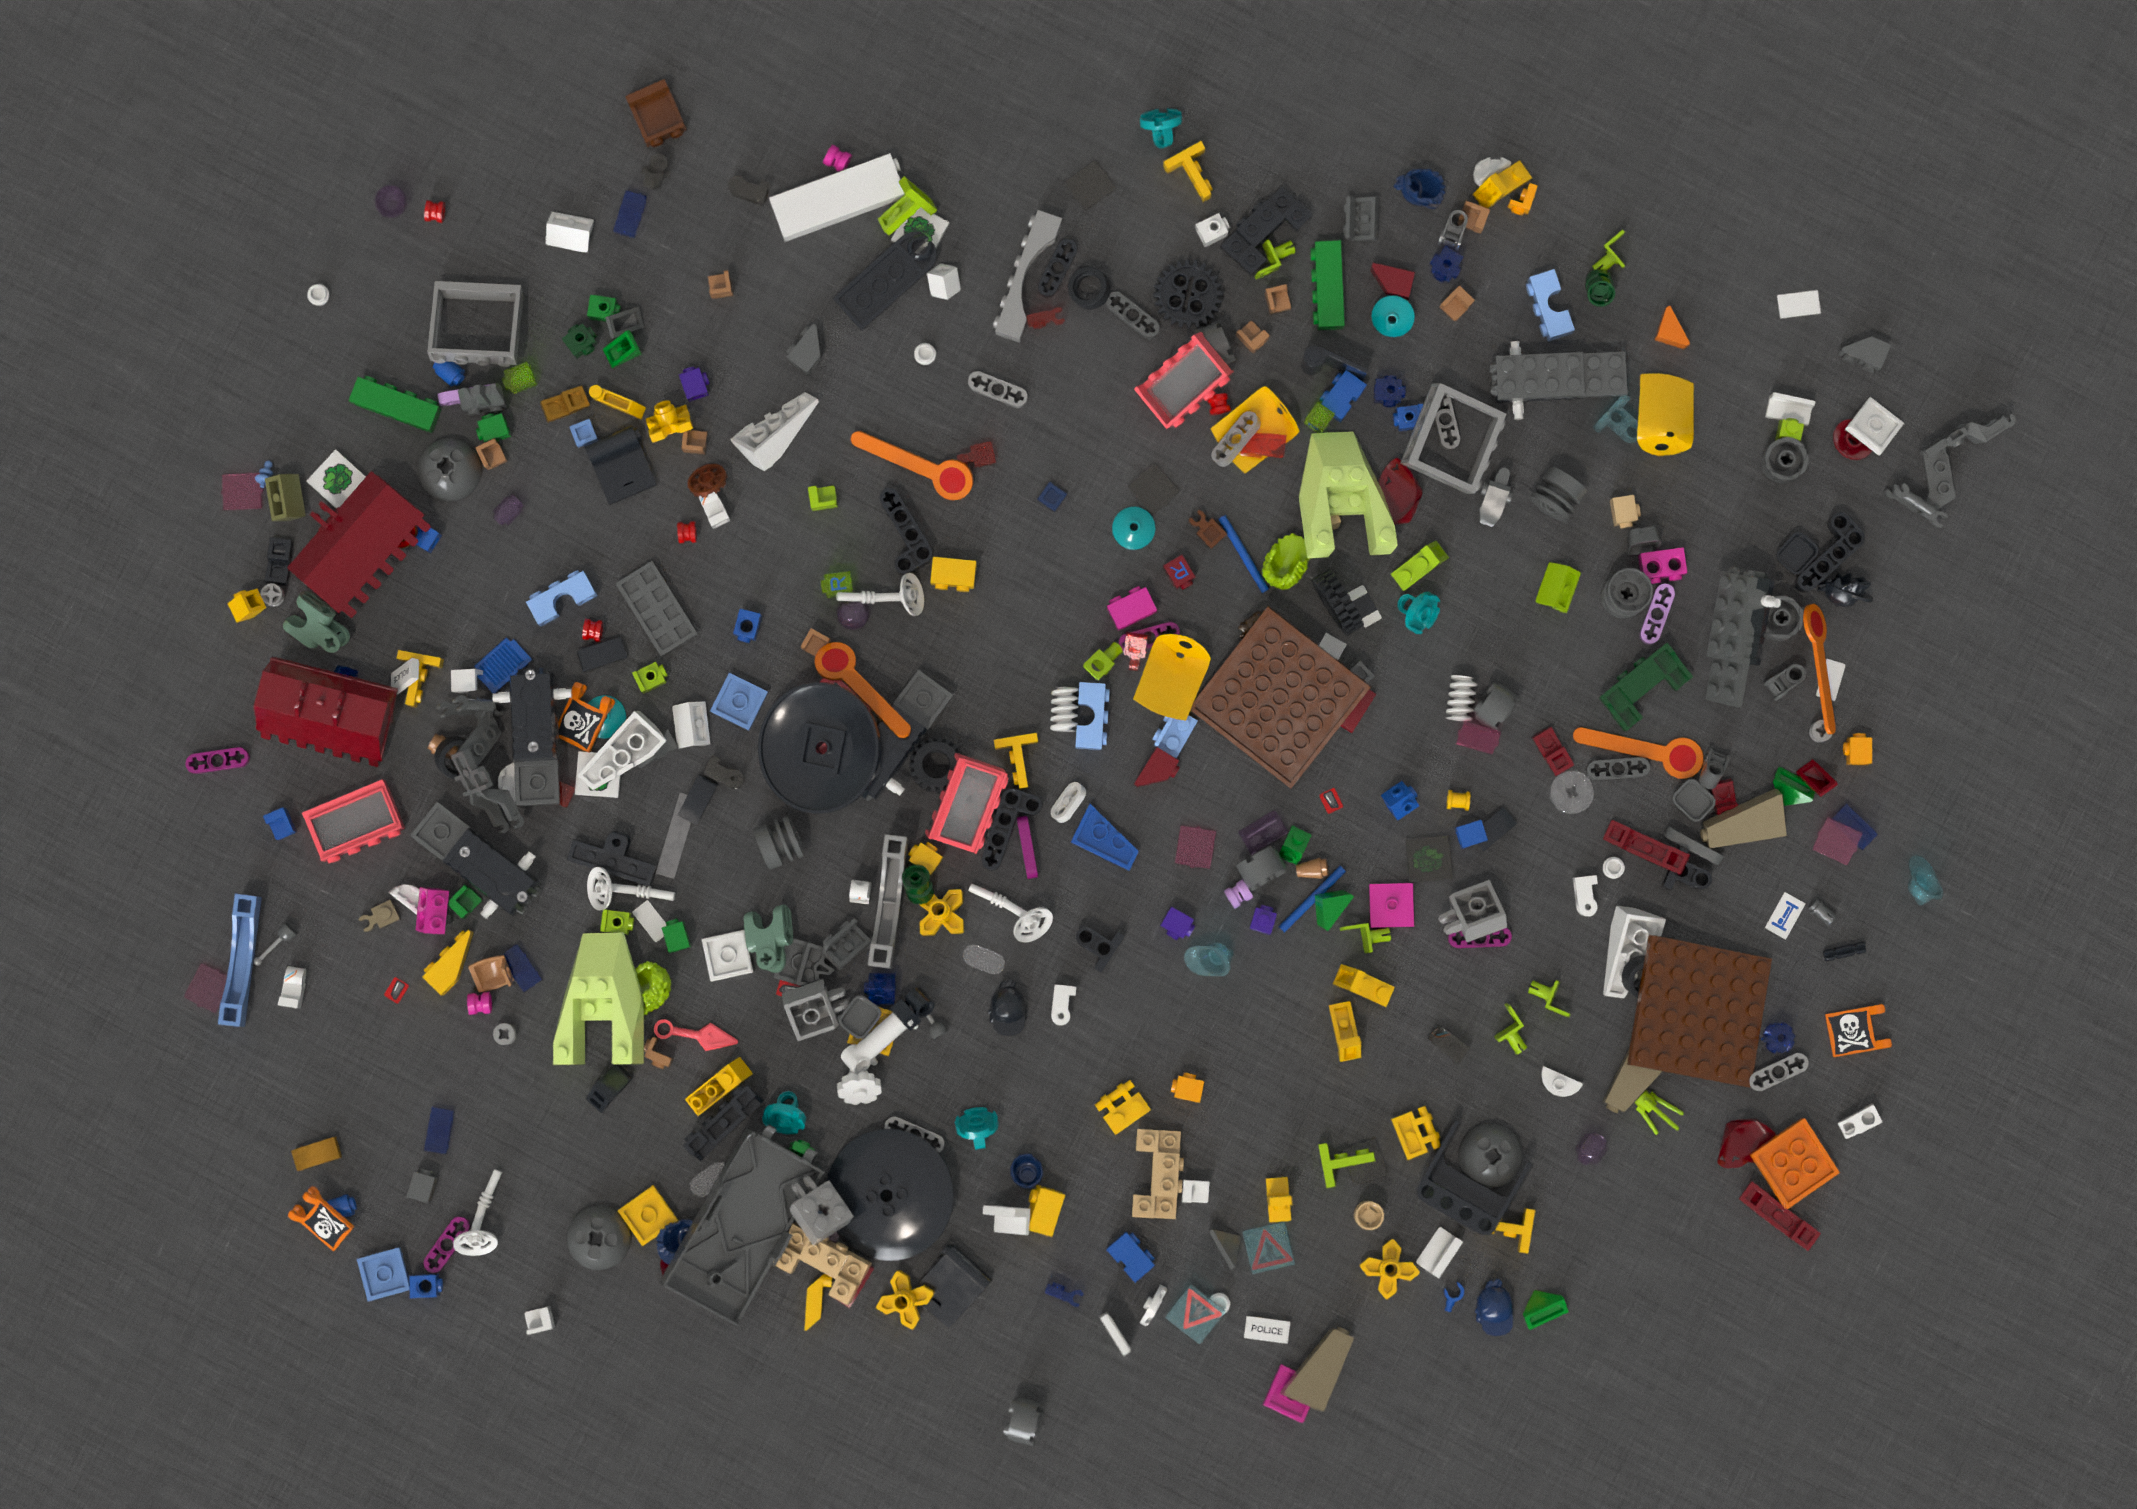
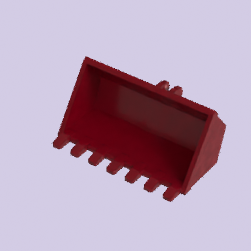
[287,471,431,618]

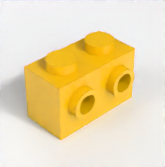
[930,557,977,592]
[1028,1185,1065,1237]

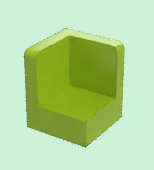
[808,486,838,511]

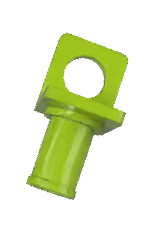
[1592,230,1625,271]
[1254,239,1295,279]
[1083,642,1123,680]
[1340,923,1391,954]
[1528,980,1570,1018]
[1494,1003,1527,1054]

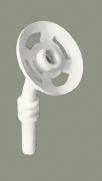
[836,573,924,616]
[587,867,675,910]
[968,883,1053,942]
[453,1169,502,1256]

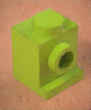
[1775,418,1804,441]
[632,662,668,694]
[600,910,634,935]

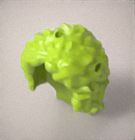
[1262,533,1310,590]
[635,961,671,1016]

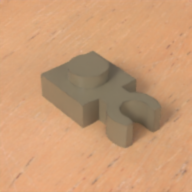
[359,900,401,932]

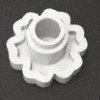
[837,1070,882,1105]

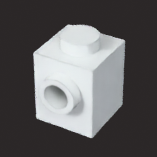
[1195,213,1230,247]

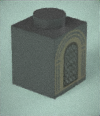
[407,1168,438,1203]

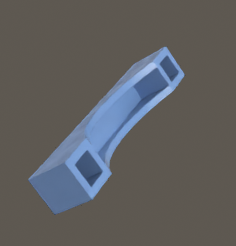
[218,894,262,1027]

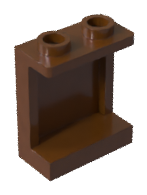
[625,79,687,148]

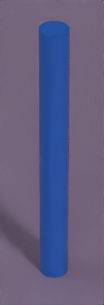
[1218,515,1269,593]
[1278,866,1346,933]

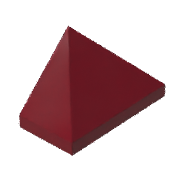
[1796,759,1838,797]

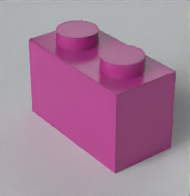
[1107,586,1157,631]

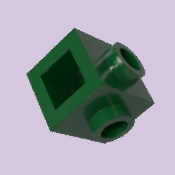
[562,323,597,359]

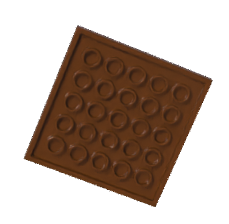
[1191,606,1371,789]
[1627,935,1772,1088]

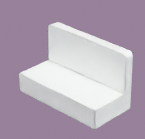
[546,212,594,252]
[1765,392,1816,426]
[672,702,710,748]
[983,1205,1030,1235]
[1416,1227,1463,1278]

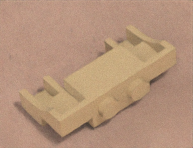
[1132,1129,1184,1219]
[776,1222,872,1305]

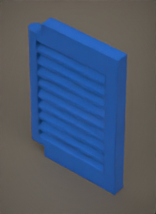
[474,637,532,694]

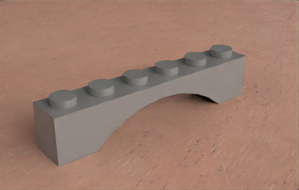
[993,210,1062,343]

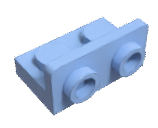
[1153,715,1198,758]

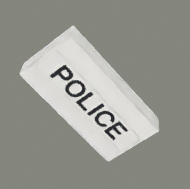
[391,658,419,695]
[1244,1316,1290,1344]

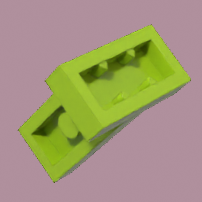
[878,176,937,235]
[1391,540,1449,591]
[1318,1143,1375,1188]

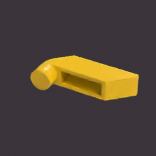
[589,385,646,419]
[805,1274,833,1331]

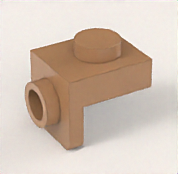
[644,1037,673,1069]

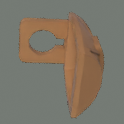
[468,955,514,992]

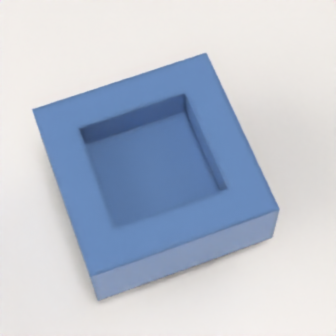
[569,419,598,448]

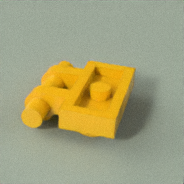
[1094,1080,1151,1135]
[1391,1106,1441,1160]

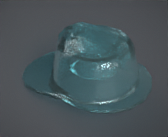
[1907,856,1943,905]
[1184,942,1234,976]

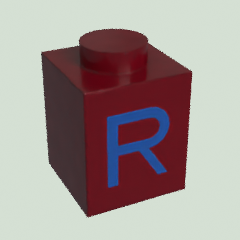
[1163,555,1195,591]

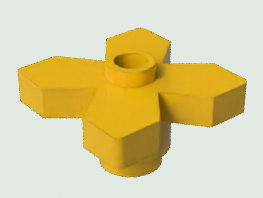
[646,401,693,443]
[919,889,964,936]
[1359,1239,1420,1299]
[876,1270,935,1330]

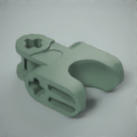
[283,591,350,653]
[744,904,793,973]

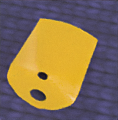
[1637,374,1694,456]
[1211,386,1299,473]
[1133,634,1211,721]

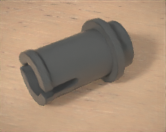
[1808,898,1837,926]

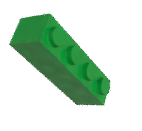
[1310,240,1345,330]
[349,376,442,434]

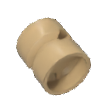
[1354,1201,1384,1230]

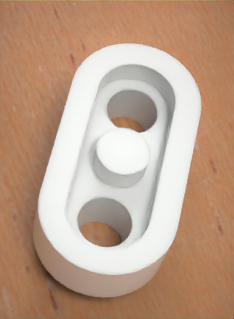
[1051,782,1086,823]

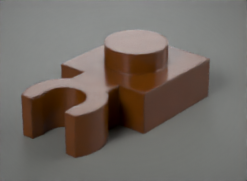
[1189,510,1227,549]

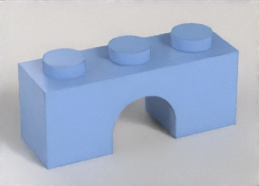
[1526,269,1575,341]
[526,570,598,626]
[1076,682,1110,750]

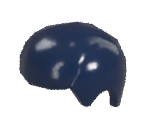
[1010,1154,1043,1189]

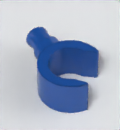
[1444,1282,1464,1312]

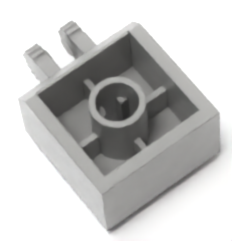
[1438,880,1507,942]
[782,979,850,1041]
[790,1176,854,1246]

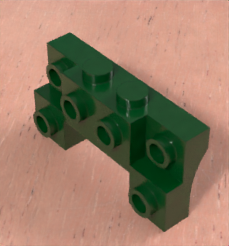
[1599,643,1693,732]

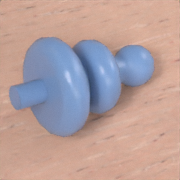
[255,460,273,488]

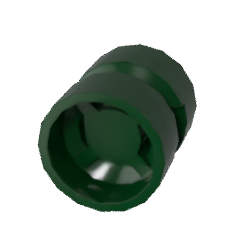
[1585,269,1615,307]
[902,865,934,904]

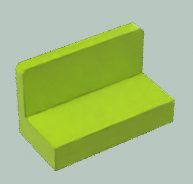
[1535,562,1581,613]

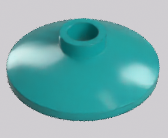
[1372,295,1415,337]
[1112,507,1155,550]
[588,695,626,739]

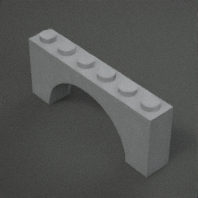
[868,834,909,969]

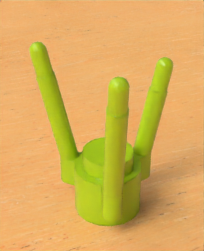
[1634,1090,1684,1135]

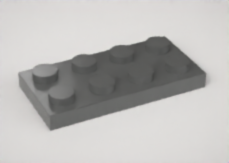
[615,561,698,657]

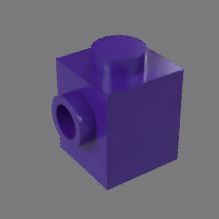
[679,367,710,402]
[1249,905,1277,935]
[1161,907,1195,940]

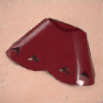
[1379,458,1423,525]
[1717,1118,1776,1168]

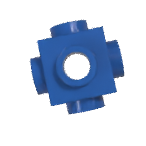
[1381,781,1419,820]

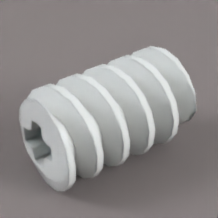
[1446,675,1477,721]
[1050,687,1079,732]

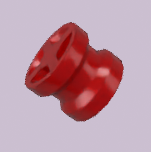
[424,200,445,223]
[1207,393,1231,415]
[677,521,697,544]
[582,618,603,642]

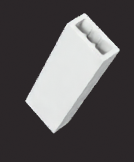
[769,154,905,242]

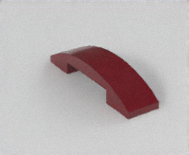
[1603,820,1690,875]
[1738,1181,1821,1251]

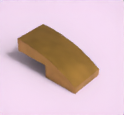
[540,386,590,423]
[291,1136,342,1171]

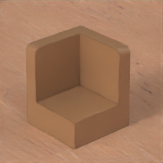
[1457,201,1490,234]
[708,270,733,299]
[1265,284,1291,314]
[1440,285,1475,321]
[1236,321,1270,354]
[681,430,708,454]
[475,439,507,470]
[801,628,831,656]

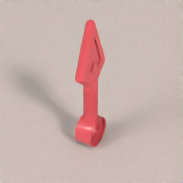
[654,1019,738,1051]

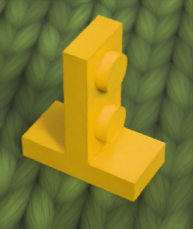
[1163,141,1213,202]
[1473,161,1532,209]
[396,650,444,707]
[994,733,1038,790]
[1333,964,1395,1007]
[1329,1001,1361,1062]
[1266,1177,1292,1222]
[1492,1208,1535,1254]

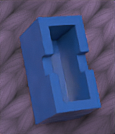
[1319,370,1367,423]
[1106,1232,1155,1283]

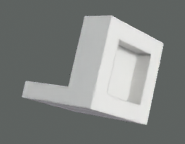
[927,263,961,300]
[451,669,483,693]
[1182,1179,1210,1203]
[525,1306,555,1335]

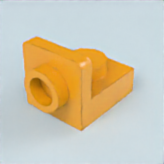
[1508,183,1538,215]

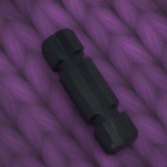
[1823,942,1866,961]

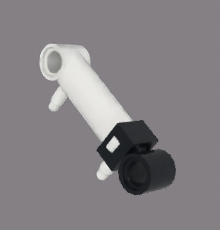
[841,987,935,1075]

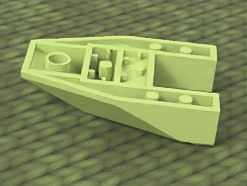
[1299,432,1398,558]
[553,933,644,1065]

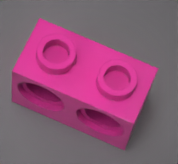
[1638,547,1687,584]
[415,887,449,934]

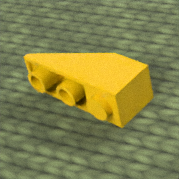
[422,930,473,995]
[685,1057,753,1116]

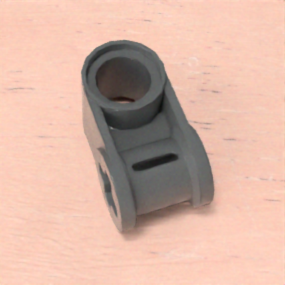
[1437,209,1468,252]
[1763,664,1806,701]
[1699,747,1731,789]

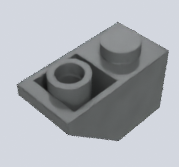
[787,324,822,376]
[1838,336,1891,373]

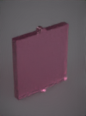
[221,473,263,511]
[1456,721,1501,754]
[1813,817,1863,865]
[1175,826,1216,869]
[184,963,227,1013]

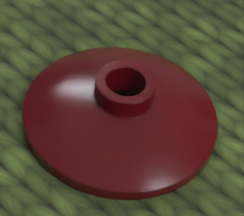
[1833,419,1872,460]

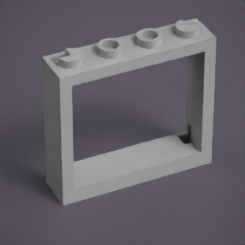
[427,281,523,367]
[1400,383,1506,494]

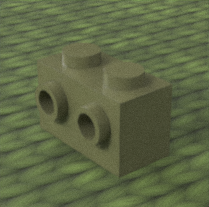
[265,474,306,521]

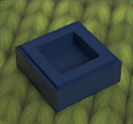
[1037,482,1067,512]

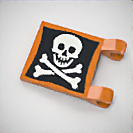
[558,682,615,753]
[1825,1004,1892,1057]
[288,1186,354,1252]

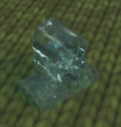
[1592,396,1638,443]

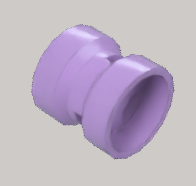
[1224,880,1253,909]

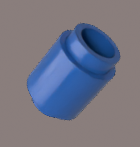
[432,362,465,387]
[327,1194,357,1218]

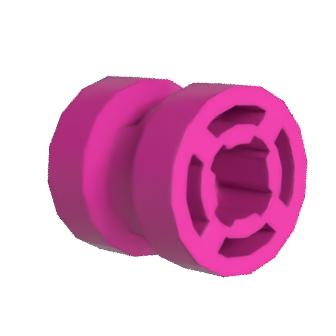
[823,145,852,172]
[467,992,492,1015]

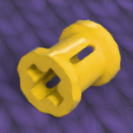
[1447,790,1470,811]

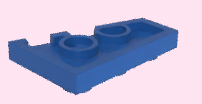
[1071,804,1139,871]

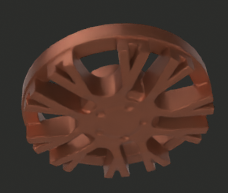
[687,464,728,498]

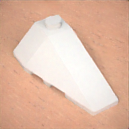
[730,392,819,471]
[577,711,667,790]
[1603,906,1666,998]

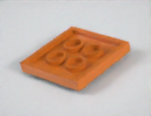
[1750,1118,1840,1209]

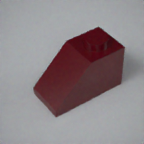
[1370,263,1415,301]
[1134,747,1180,787]

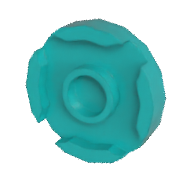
[1140,109,1183,149]
[1397,592,1440,634]
[762,1091,806,1134]
[955,1107,999,1150]

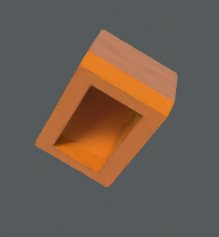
[1654,306,1690,349]

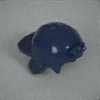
[1394,168,1446,209]
[656,1219,693,1265]
[1475,1279,1513,1336]

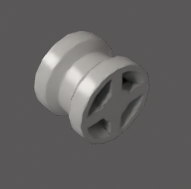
[260,583,285,607]
[1809,720,1832,743]
[493,1023,517,1045]

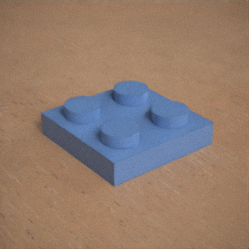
[710,673,769,731]
[357,1247,410,1301]

